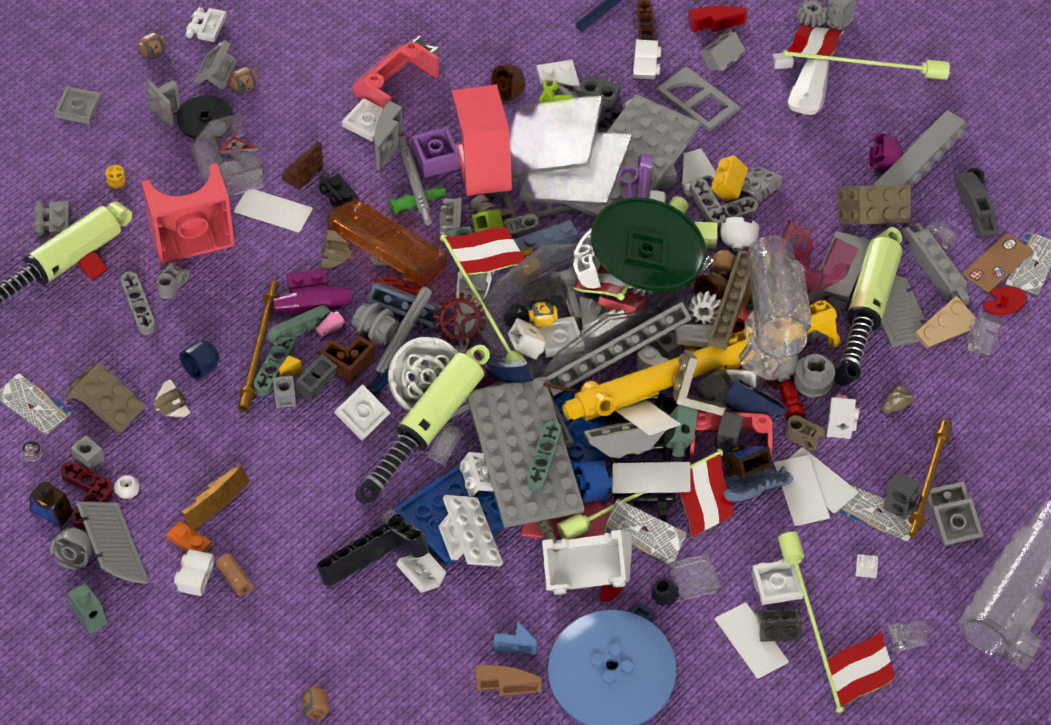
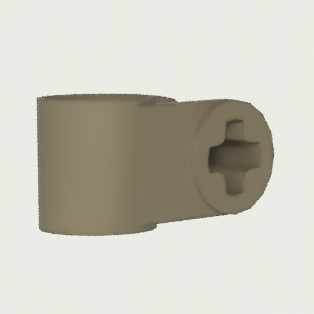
[785,415,825,451]

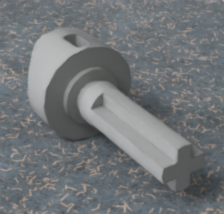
[549,265,583,321]

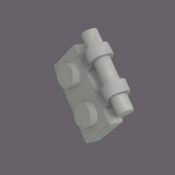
[34,201,69,237]

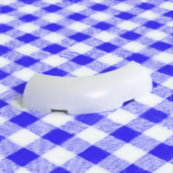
[573,228,601,289]

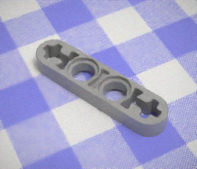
[121,272,156,335]

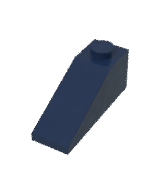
[723,377,789,415]

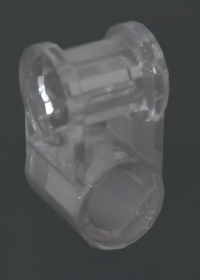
[886,620,929,652]

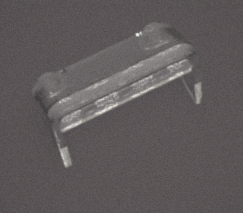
[191,113,264,196]

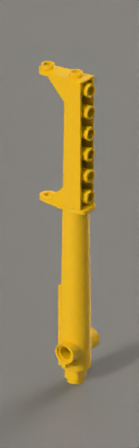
[562,300,841,421]

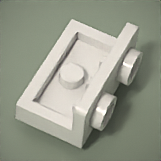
[396,552,446,593]

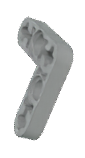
[689,178,758,227]

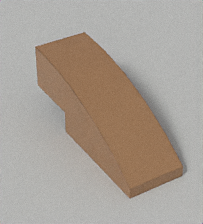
[475,665,542,696]

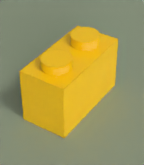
[711,155,748,202]

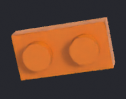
[166,520,212,552]

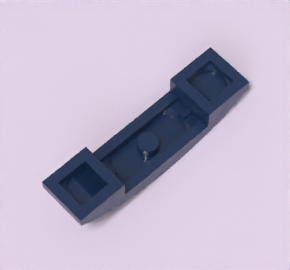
[476,352,535,383]

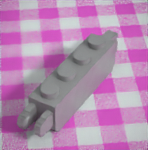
[903,223,970,306]

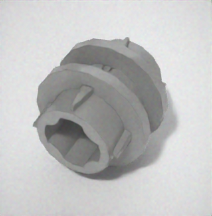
[352,303,399,345]
[794,354,835,398]

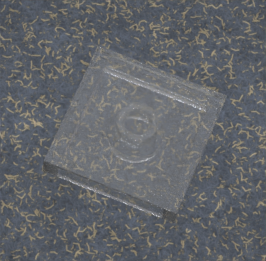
[668,553,721,601]

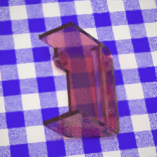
[768,220,859,293]

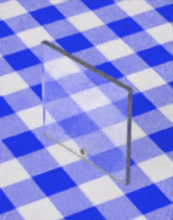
[510,95,604,176]
[519,130,633,206]

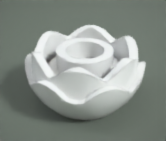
[114,475,140,499]

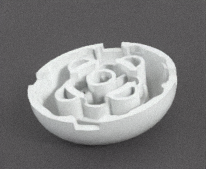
[388,337,458,412]

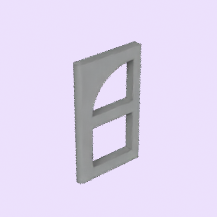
[657,66,740,132]

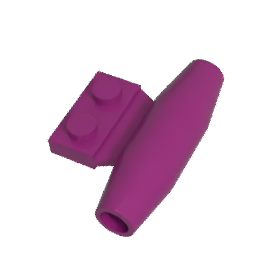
[273,269,352,315]

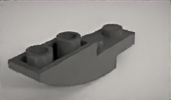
[954,172,999,239]

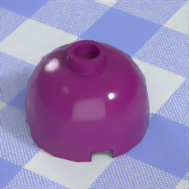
[868,132,903,171]

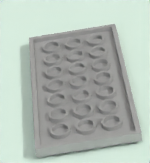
[560,94,700,218]
[467,377,584,528]

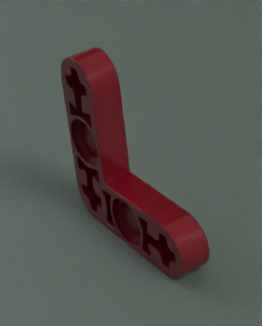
[61,462,114,529]

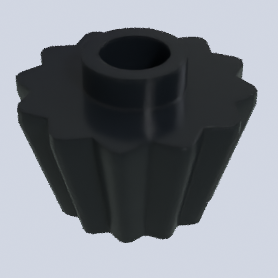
[503,303,530,329]
[651,578,679,606]

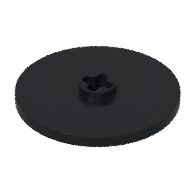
[177,95,233,140]

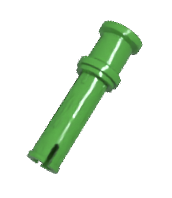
[388,185,446,216]

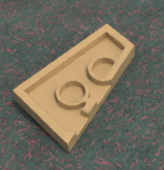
[913,296,982,348]

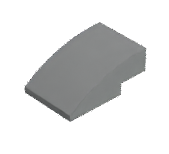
[375,101,403,171]
[926,482,984,546]

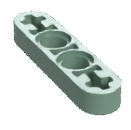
[267,305,331,345]
[253,337,297,396]
[527,421,561,491]

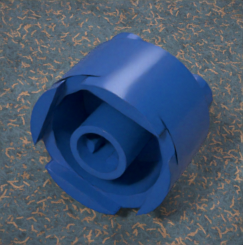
[572,460,613,503]

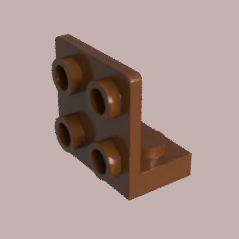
[282,141,323,190]

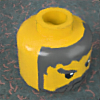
[528,301,558,328]

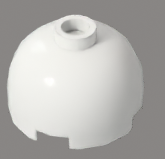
[720,217,759,252]

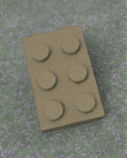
[837,185,911,224]
[64,362,146,435]

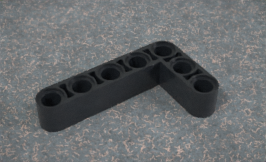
[317,517,430,585]

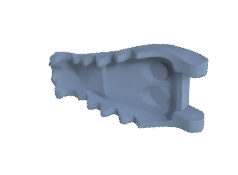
[724,466,793,501]

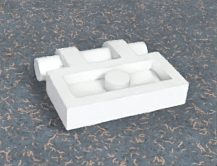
[185,7,227,42]

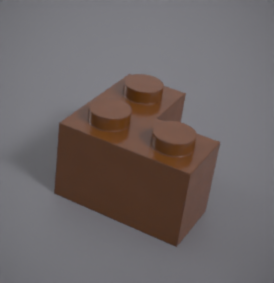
[319,336,375,385]

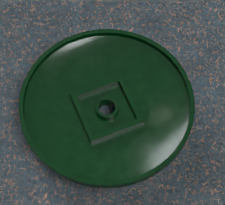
[591,197,706,292]

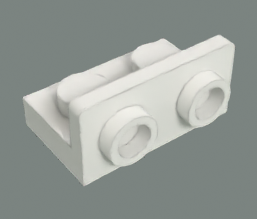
[460,452,493,497]

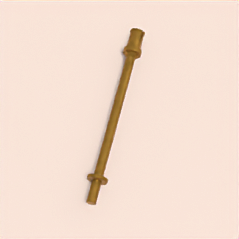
[237,280,278,412]
[908,419,952,538]

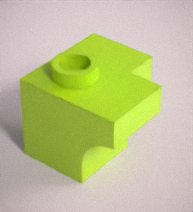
[472,209,504,232]

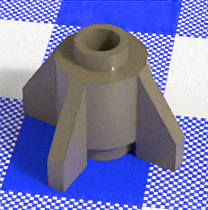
[320,230,352,269]
[154,379,191,417]

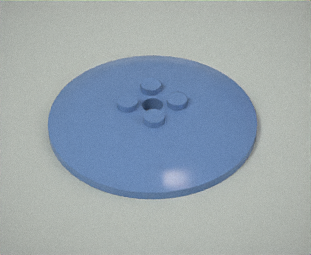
[548,610,676,725]

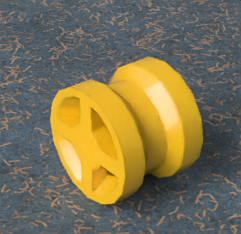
[105,165,126,189]

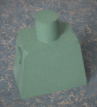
[665,405,698,457]
[67,583,107,635]

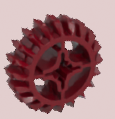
[433,292,486,346]

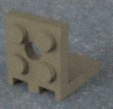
[671,350,725,416]

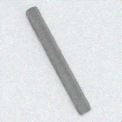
[375,287,432,374]

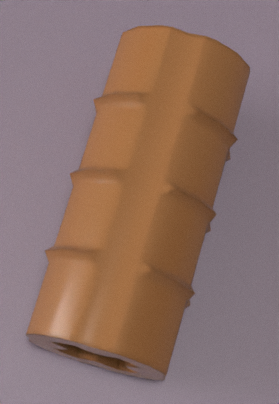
[216,553,253,596]

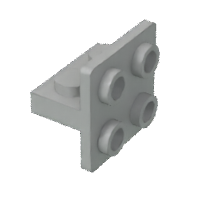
[146,80,181,127]

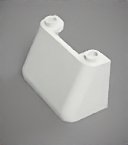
[542,530,632,595]

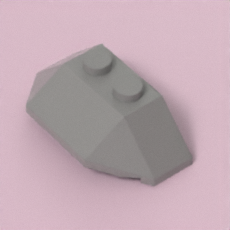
[584,421,666,458]

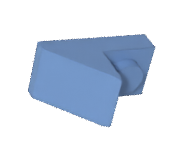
[494,622,537,655]

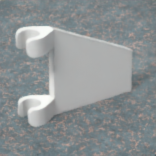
[682,148,716,197]

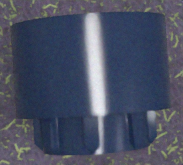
[179,341,219,380]

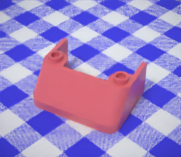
[353,42,439,108]
[689,410,772,463]

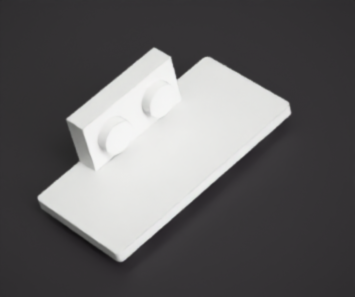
[438,495,503,566]

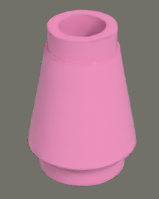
[315,311,345,337]

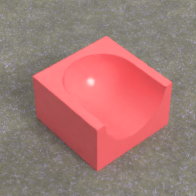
[452,85,512,196]
[141,163,235,264]

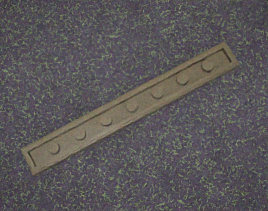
[707,250,757,350]

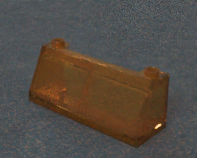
[327,199,447,289]

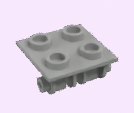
[741,166,783,202]

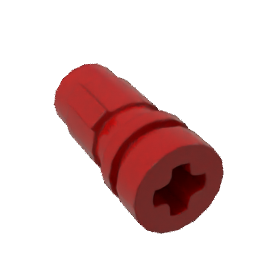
[779,381,805,421]

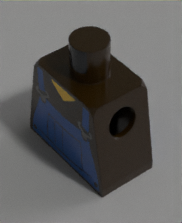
[723,444,772,478]
[29,481,73,528]

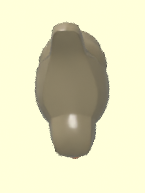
[879,385,915,414]

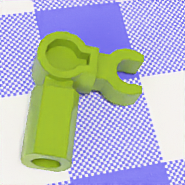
[539,80,576,110]

